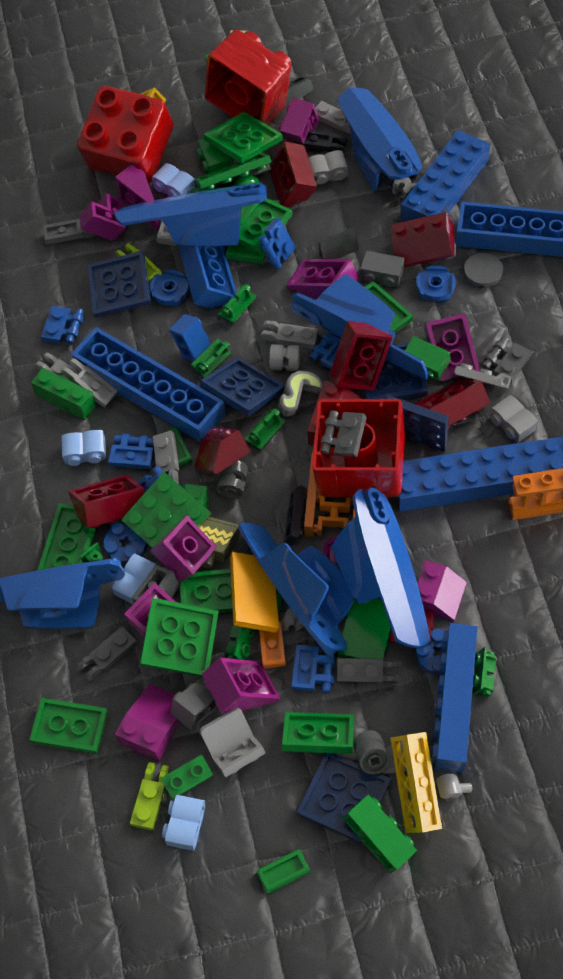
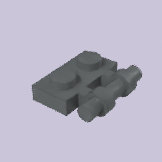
[482,336,532,384]
[320,411,366,457]

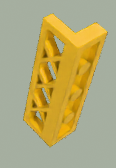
[390,732,442,833]

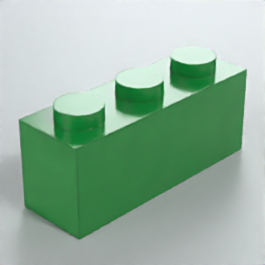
[31,368,96,420]
[342,794,417,873]

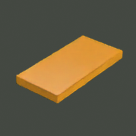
[230,552,279,633]

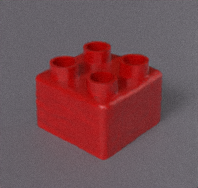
[204,29,292,126]
[77,86,174,184]
[312,399,405,498]

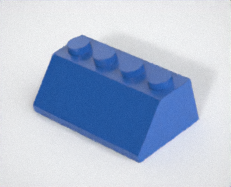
[179,244,237,309]

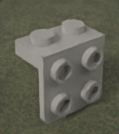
[200,707,265,777]

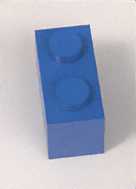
[169,314,211,362]

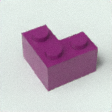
[279,97,320,144]
[80,193,126,242]

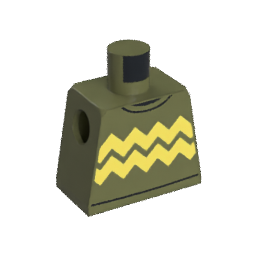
[200,517,241,568]

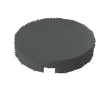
[464,253,503,288]

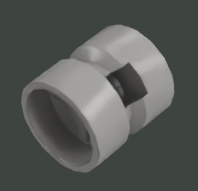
[269,344,300,372]

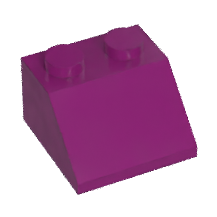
[150,515,217,582]
[417,560,467,622]

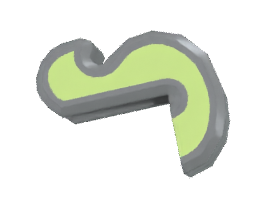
[278,371,323,417]

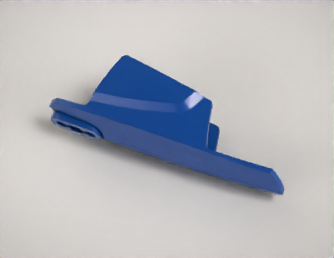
[337,87,422,191]
[114,183,267,246]
[290,274,428,381]
[332,488,430,648]
[238,522,355,655]
[0,559,125,629]

